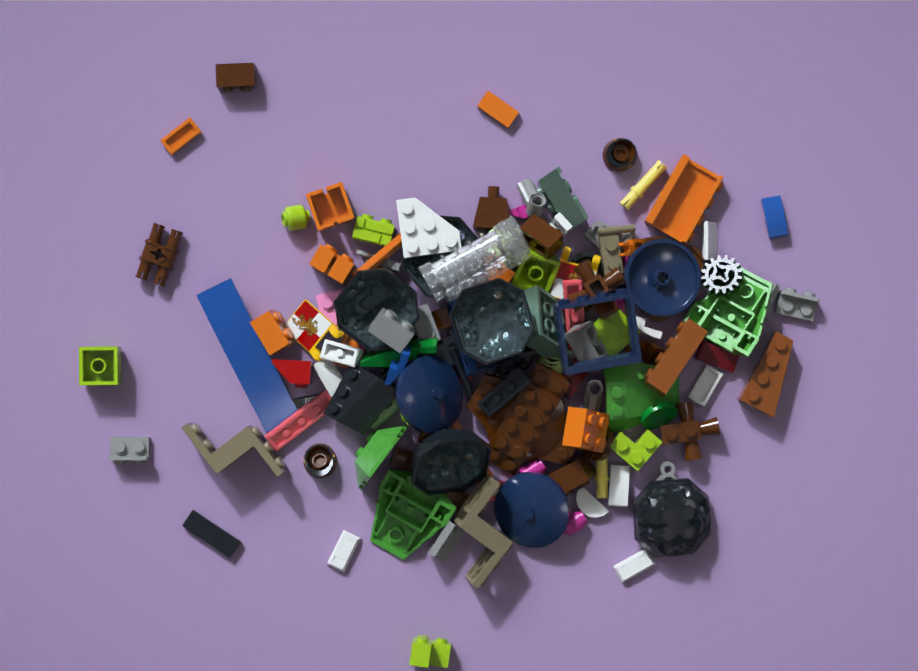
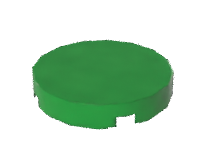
[640,401,678,430]

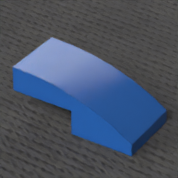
[761,195,788,239]
[385,345,412,385]

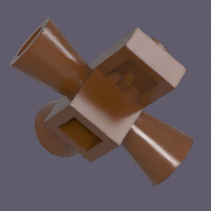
[566,260,626,321]
[660,401,720,461]

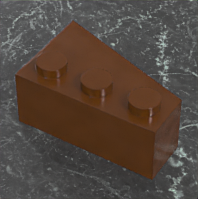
[547,454,596,496]

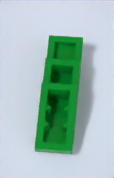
[360,338,439,367]

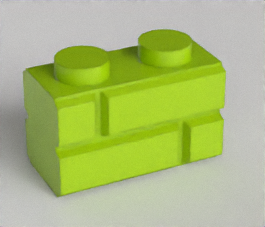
[352,214,395,247]

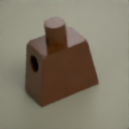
[473,186,510,229]

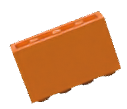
[644,154,724,244]

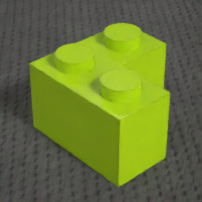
[610,429,662,471]
[409,635,451,668]

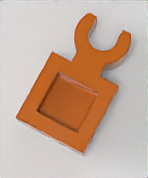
[618,239,644,259]

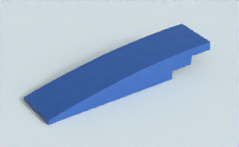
[196,278,298,433]

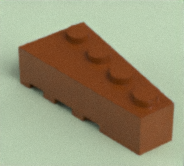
[643,319,708,397]
[737,331,793,418]

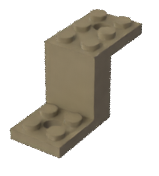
[181,422,287,477]
[452,473,513,589]

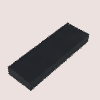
[477,366,533,418]
[182,510,241,558]

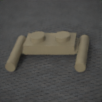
[597,224,636,277]

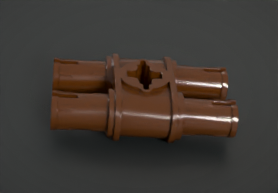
[135,223,183,287]

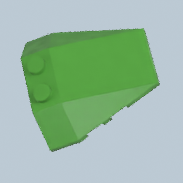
[683,267,773,358]
[602,362,679,432]
[354,426,408,490]
[370,469,456,560]

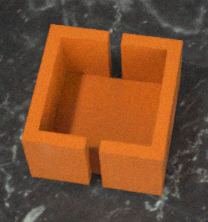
[305,182,355,232]
[309,244,356,286]
[250,310,295,356]
[562,407,609,453]

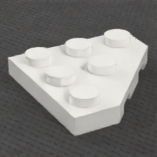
[396,198,462,258]

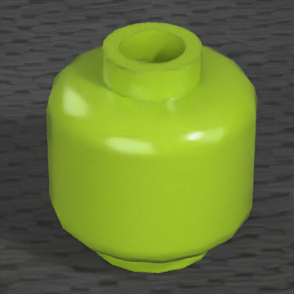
[281,205,311,231]

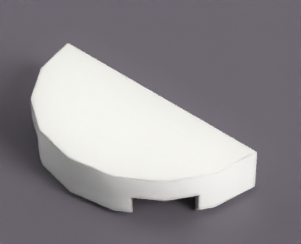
[576,487,609,518]

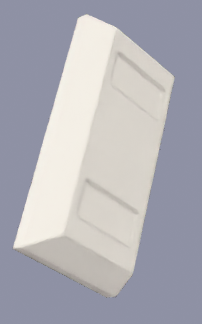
[688,364,724,407]
[327,530,361,573]
[613,549,656,583]

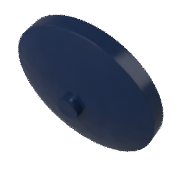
[624,239,701,316]
[396,356,463,434]
[494,472,570,548]

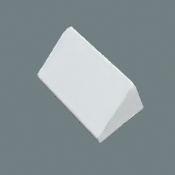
[702,221,717,261]
[320,339,364,367]
[312,359,343,398]

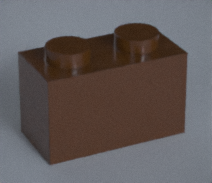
[215,63,257,93]
[519,214,564,260]

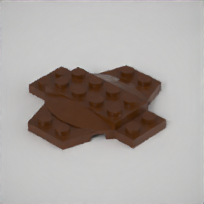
[466,361,576,476]

